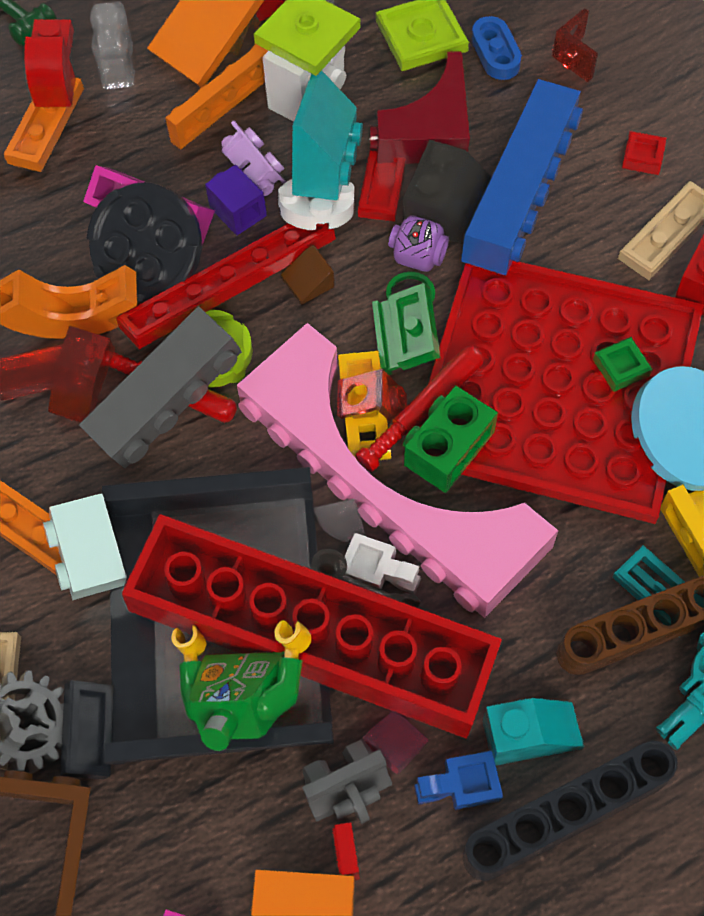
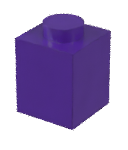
[205,164,267,236]

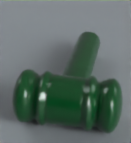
[0,0,57,46]

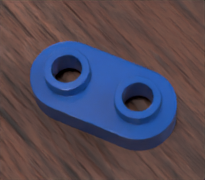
[472,16,522,80]

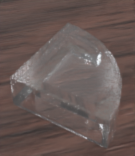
[314,498,366,543]

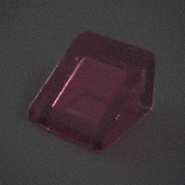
[363,711,429,775]

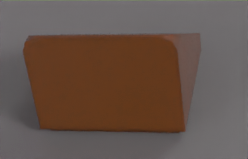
[281,245,335,305]

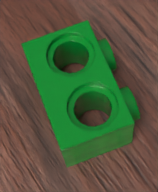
[403,385,498,493]

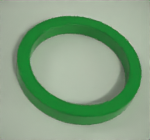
[386,272,435,303]

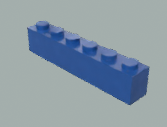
[461,79,583,275]

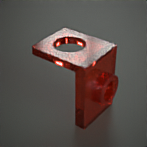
[552,8,598,82]
[337,369,407,424]

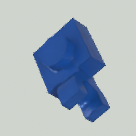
[414,751,503,810]

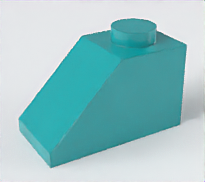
[482,698,584,766]

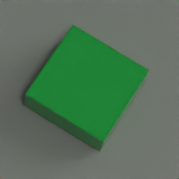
[593,337,652,392]

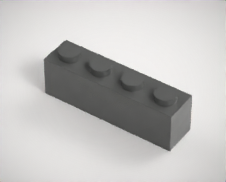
[79,306,242,469]

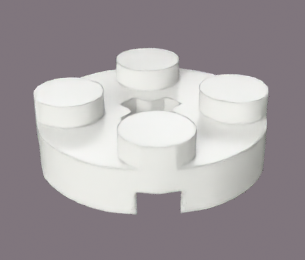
[278,179,354,230]

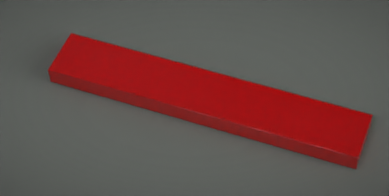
[116,223,336,349]

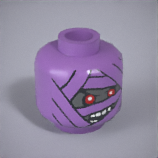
[388,216,449,272]

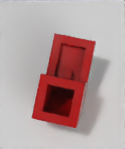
[25,19,76,107]

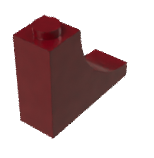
[369,52,470,164]

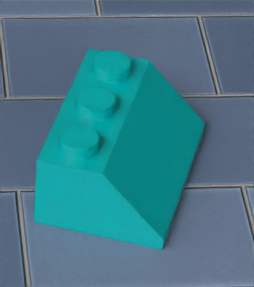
[292,70,363,200]

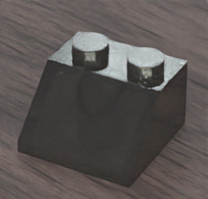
[403,140,492,244]

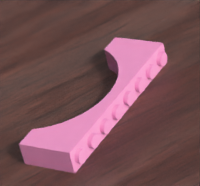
[237,323,558,618]

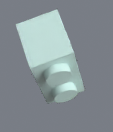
[43,493,126,600]

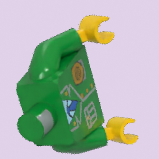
[171,620,311,751]

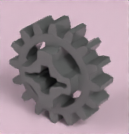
[0,670,64,773]

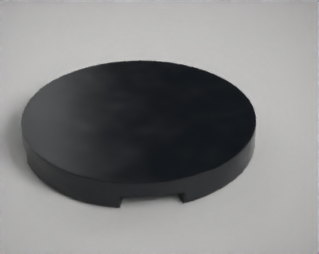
[87,182,202,302]

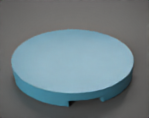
[631,366,704,491]

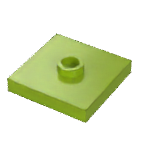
[254,0,360,76]
[376,0,469,71]

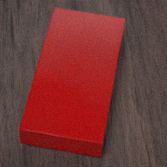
[358,150,406,222]

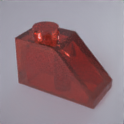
[48,325,115,423]

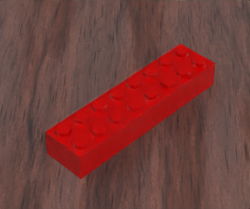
[122,514,502,739]

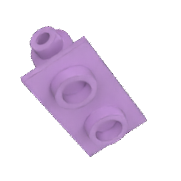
[222,121,287,196]

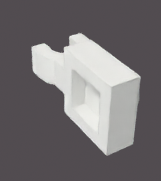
[338,533,421,595]

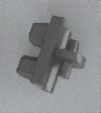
[302,740,392,824]

